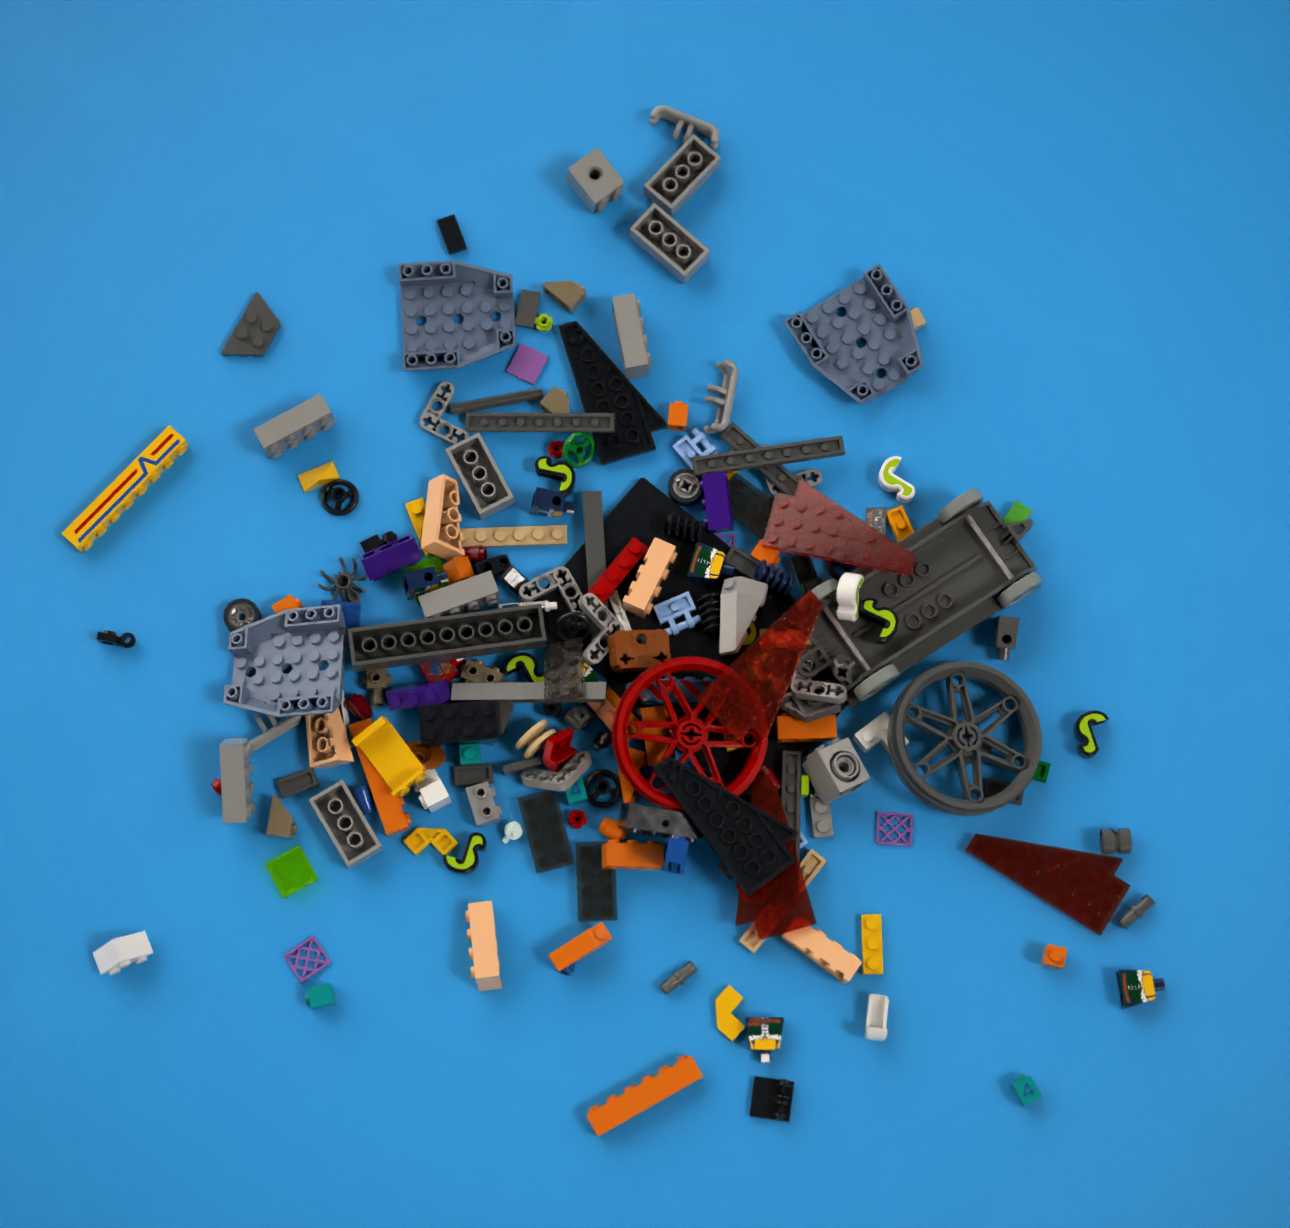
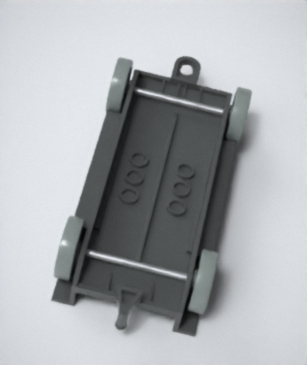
[789,488,1043,708]

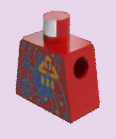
[418,658,465,684]

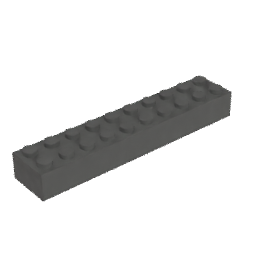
[348,604,547,673]

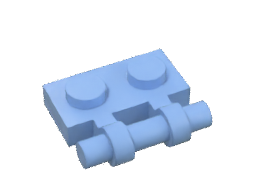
[672,428,719,470]
[653,591,701,635]

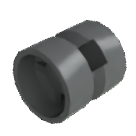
[1100,828,1132,854]

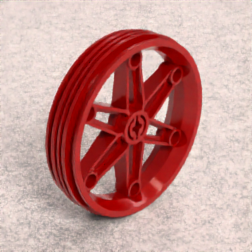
[612,656,768,812]

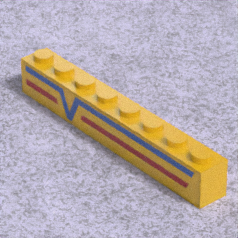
[61,425,188,553]

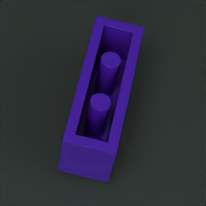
[700,471,734,534]
[359,533,422,581]
[386,679,451,711]

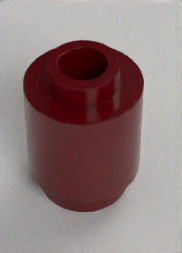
[346,693,374,721]

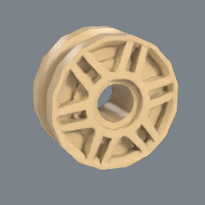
[515,719,557,759]

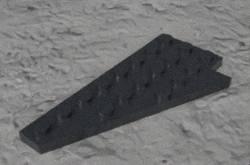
[559,321,667,466]
[653,756,799,896]

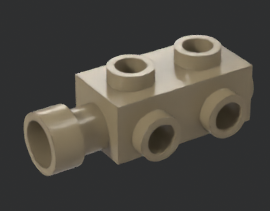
[459,659,514,683]
[363,668,392,707]

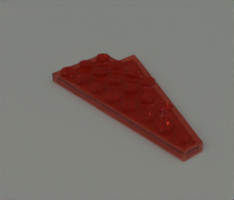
[761,480,916,576]
[696,590,823,741]
[735,772,817,940]
[965,834,1131,936]

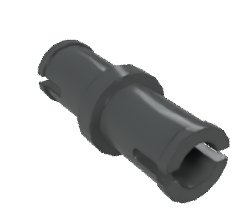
[1117,894,1155,929]
[659,961,698,995]

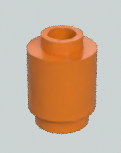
[598,817,628,841]

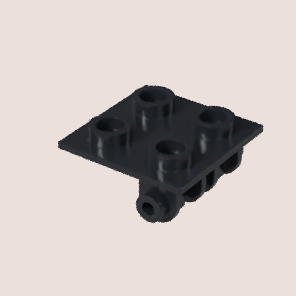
[749,1076,794,1122]

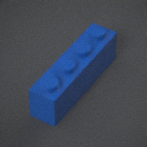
[664,835,689,875]

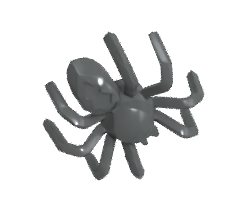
[318,557,368,603]

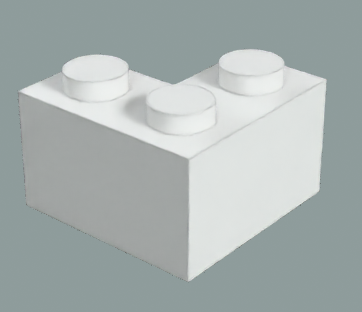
[853,712,909,754]
[412,769,452,813]
[93,931,153,975]

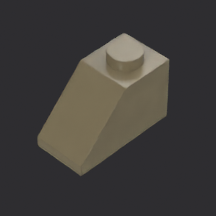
[543,280,586,314]
[540,386,570,413]
[266,796,297,840]

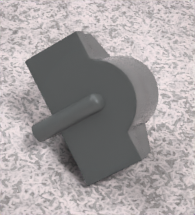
[831,653,860,684]
[564,707,595,732]

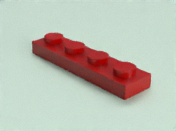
[587,537,649,604]

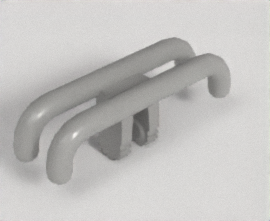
[650,105,720,150]
[703,359,738,434]
[234,715,305,752]

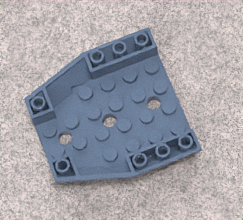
[399,260,516,372]
[784,263,924,404]
[223,604,347,718]

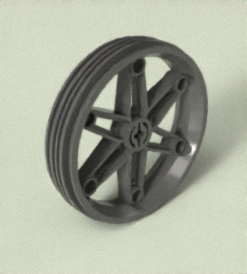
[887,662,1042,816]

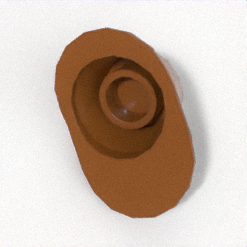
[406,741,446,769]

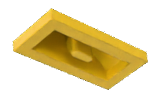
[298,461,340,493]

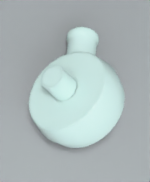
[502,821,523,844]

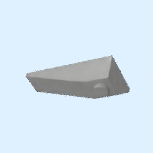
[719,576,768,656]

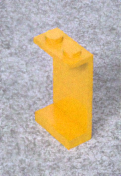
[351,716,428,797]

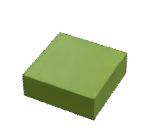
[801,775,809,798]

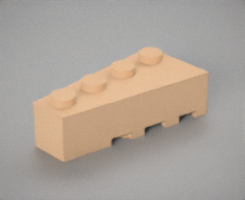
[421,474,465,561]
[623,537,678,619]
[305,707,354,769]
[465,901,502,991]
[782,917,862,985]

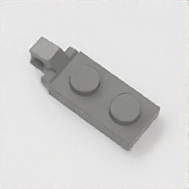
[809,788,834,839]

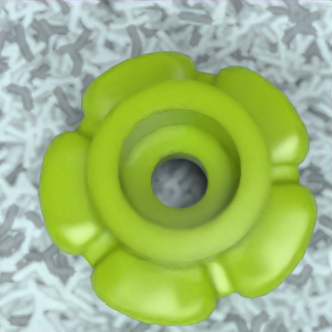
[535,313,553,332]

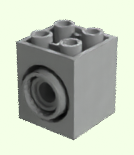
[565,147,625,214]
[801,737,871,805]

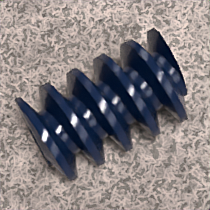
[751,559,795,598]

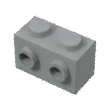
[465,781,502,828]

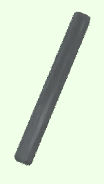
[450,388,543,415]

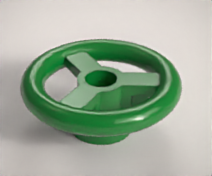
[562,432,596,468]

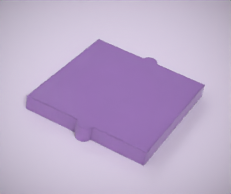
[506,343,549,385]

